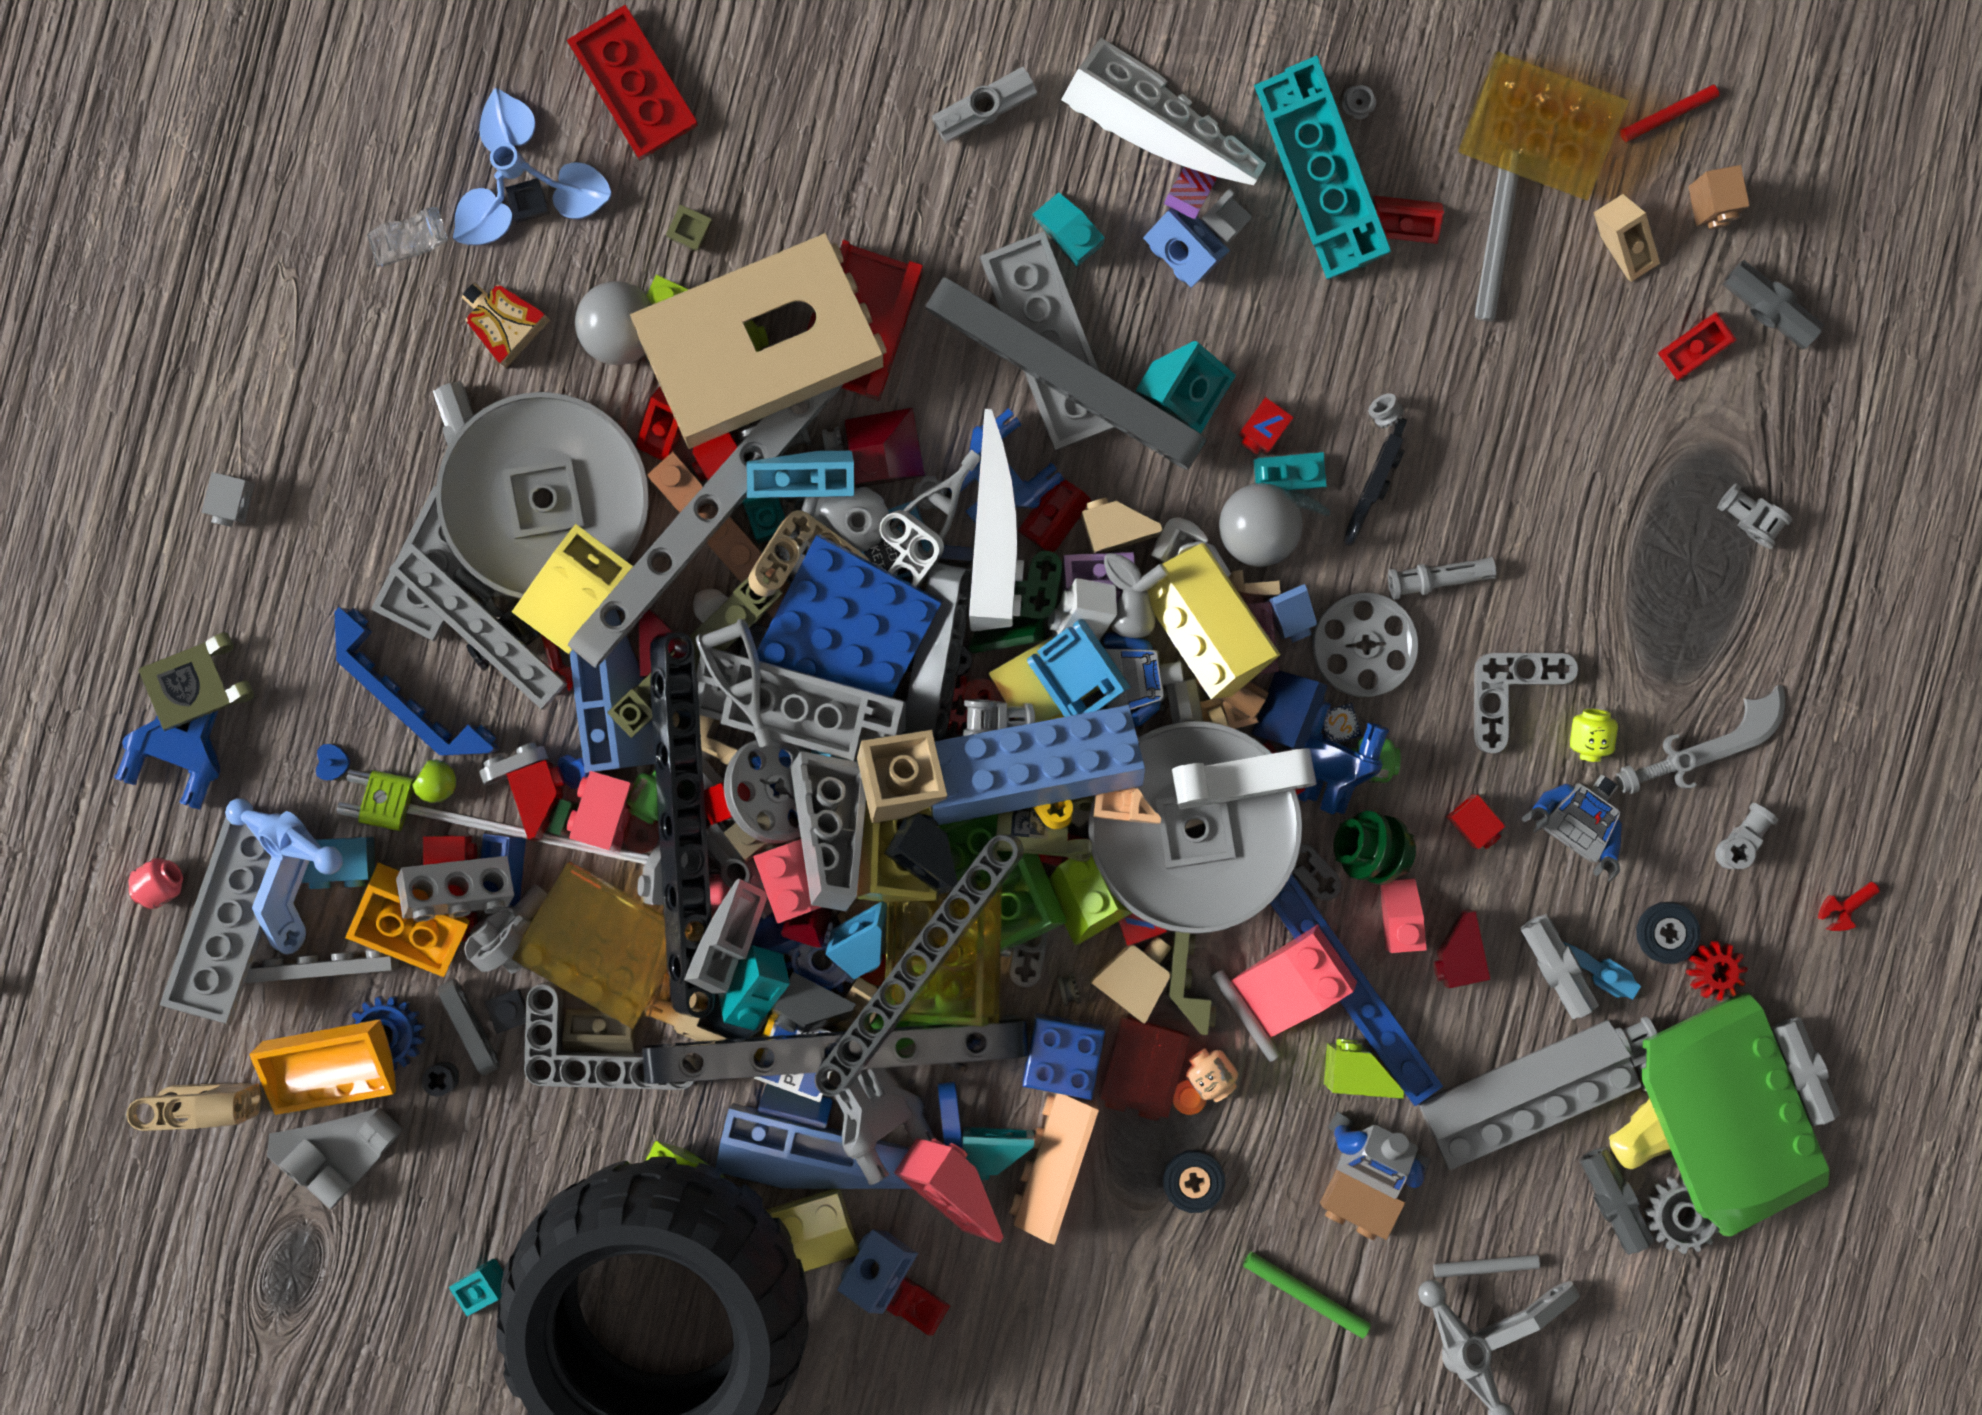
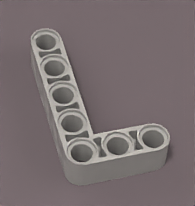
[524,981,699,1090]

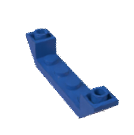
[334,607,500,755]

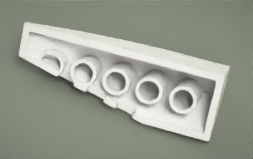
[1061,38,1266,185]
[969,409,1024,631]

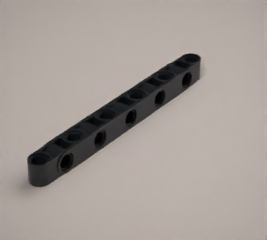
[650,632,715,1018]
[642,1019,1029,1084]

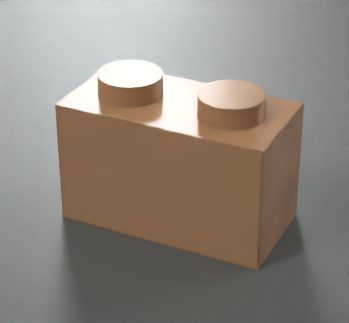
[1688,165,1749,230]
[1320,1169,1405,1241]

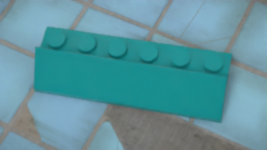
[1254,55,1391,280]

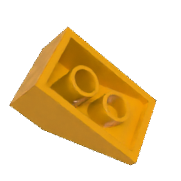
[345,863,470,977]

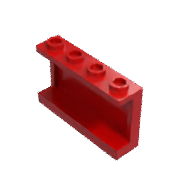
[807,239,923,401]

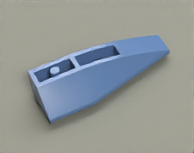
[570,610,655,773]
[716,1103,912,1189]

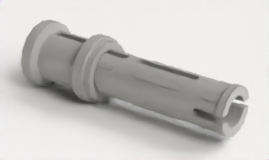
[1388,557,1496,600]

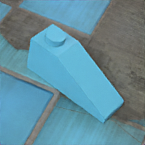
[747,450,854,498]

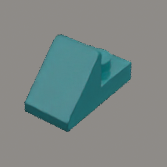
[448,1258,504,1316]

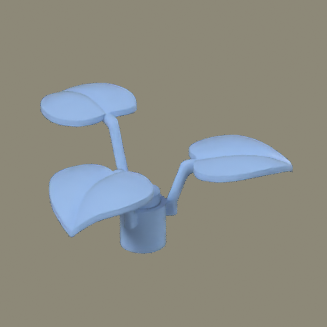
[453,88,612,246]

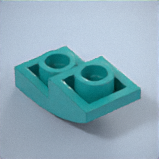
[742,497,786,544]

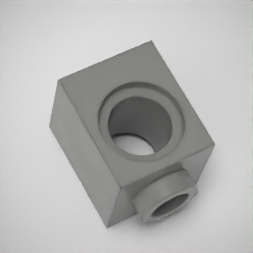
[202,472,255,527]

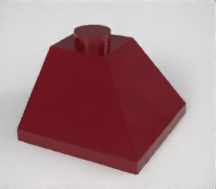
[845,407,925,488]

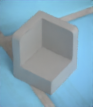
[1201,188,1251,246]

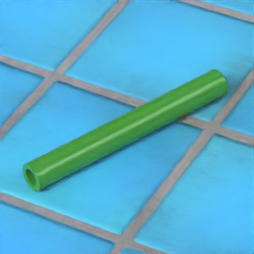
[1243,1251,1371,1339]

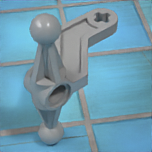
[1418,1280,1580,1415]

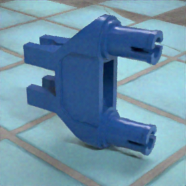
[948,408,1065,523]
[1292,702,1389,814]
[114,711,220,810]

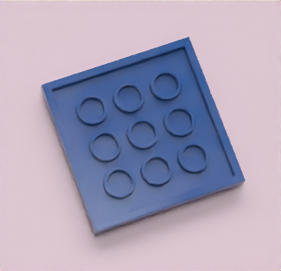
[757,534,943,697]

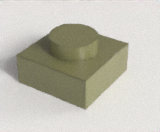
[666,204,713,253]

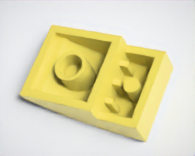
[989,637,1100,723]

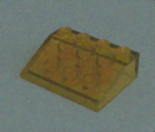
[1457,51,1629,201]
[512,861,690,1029]
[885,879,1002,1026]

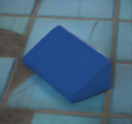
[481,834,526,907]
[757,1084,833,1129]

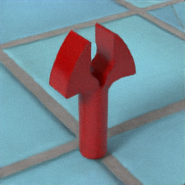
[541,634,574,695]
[1818,881,1880,931]

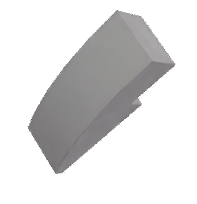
[684,879,767,994]

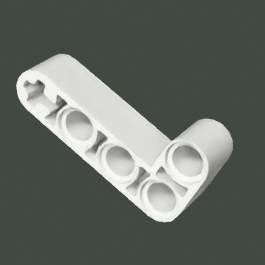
[879,510,944,587]
[1172,748,1316,809]

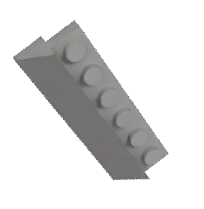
[696,648,906,761]
[1418,1020,1642,1170]

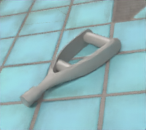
[890,449,981,558]
[696,619,773,748]

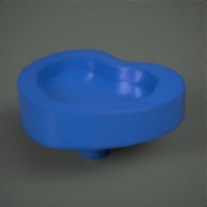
[316,744,350,781]
[558,755,589,789]

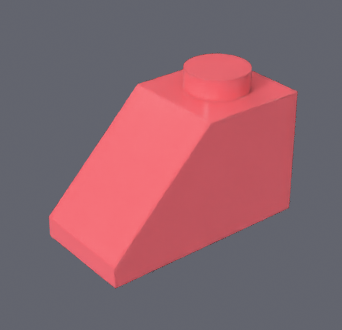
[1380,878,1426,953]

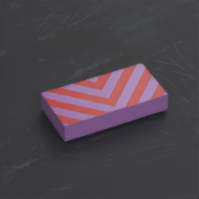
[1164,166,1218,219]

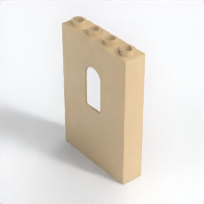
[630,233,887,449]

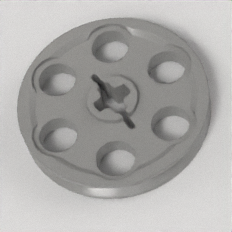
[1312,593,1418,697]
[724,738,807,843]

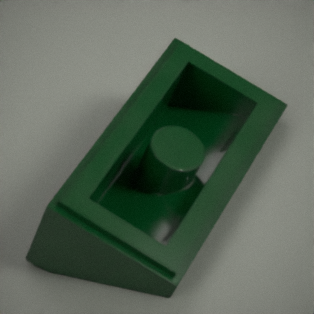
[969,617,1046,653]

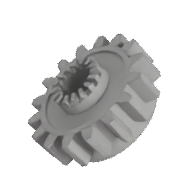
[1643,1176,1720,1254]

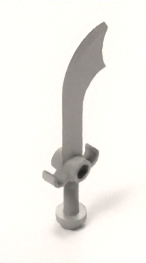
[1616,685,1785,794]

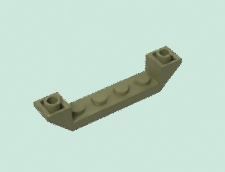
[607,574,783,738]
[1167,931,1216,1035]

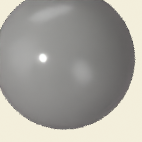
[575,281,652,365]
[1219,483,1303,567]

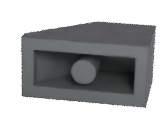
[772,972,856,1033]

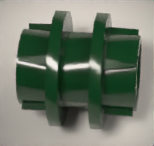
[1333,810,1416,885]

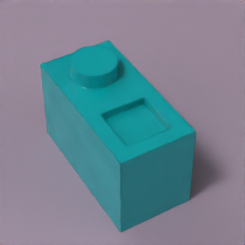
[718,945,790,1031]

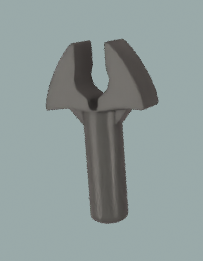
[453,568,515,617]

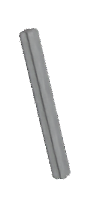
[1475,151,1522,321]

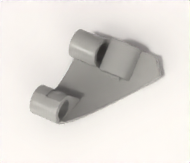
[267,1107,403,1210]

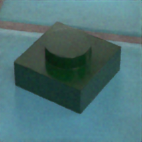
[548,799,580,837]

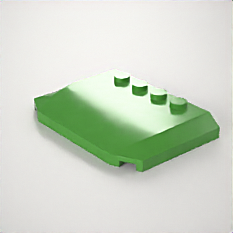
[1642,993,1830,1237]

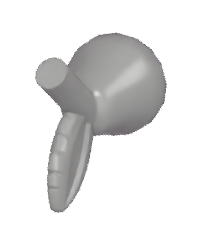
[1104,553,1169,638]

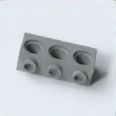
[396,856,514,922]

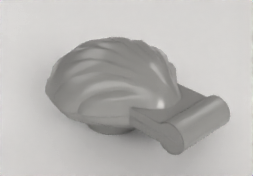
[801,487,889,552]

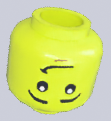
[1570,708,1618,762]

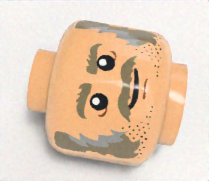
[1186,1048,1238,1102]

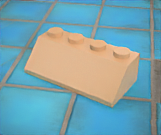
[1009,1093,1099,1245]

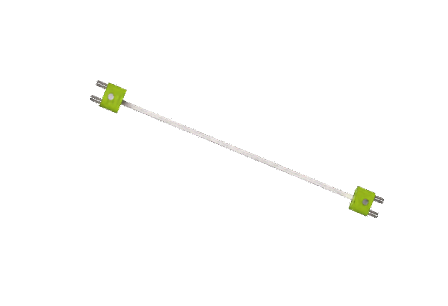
[337,769,1012,958]

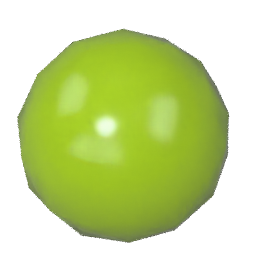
[413,759,456,803]

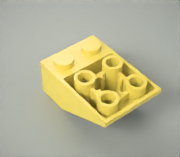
[512,524,633,654]

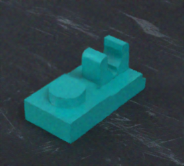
[1253,452,1327,491]

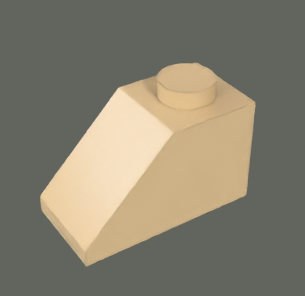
[1594,194,1660,282]

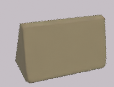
[562,1009,636,1053]

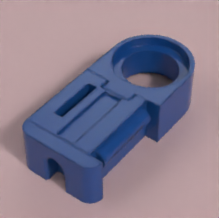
[938,1081,963,1149]

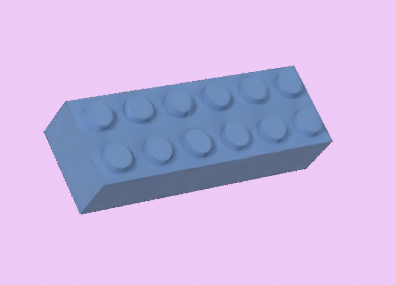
[930,705,1145,825]

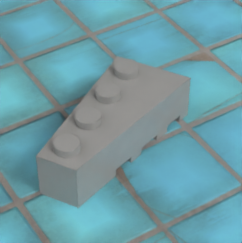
[790,751,866,911]

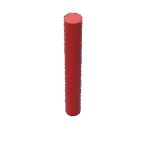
[1620,84,1719,142]

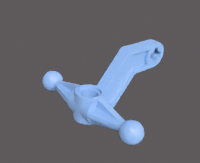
[225,798,343,955]

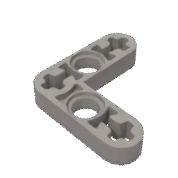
[1474,653,1578,753]

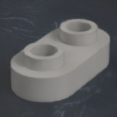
[479,743,549,785]

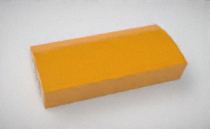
[249,1019,396,1115]

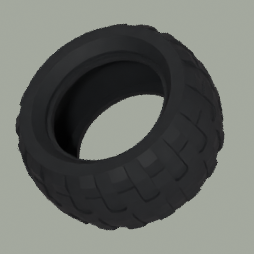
[496,1157,809,1415]

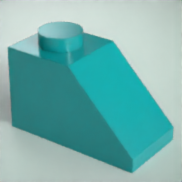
[1032,192,1105,268]

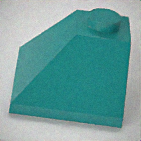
[1135,341,1236,434]
[963,1127,1034,1180]

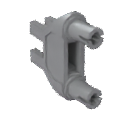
[835,1068,937,1186]

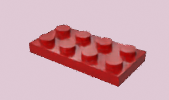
[566,4,698,161]

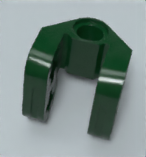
[1013,551,1062,621]

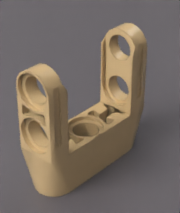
[126,1083,261,1131]

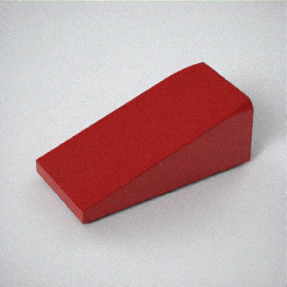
[1658,312,1736,381]

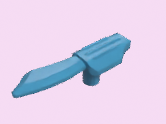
[1563,942,1641,1000]

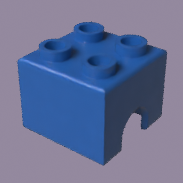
[1022,1013,1105,1100]

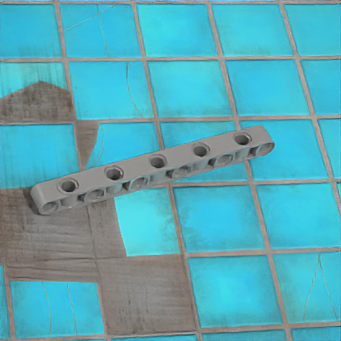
[568,384,843,668]

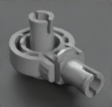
[464,884,551,974]

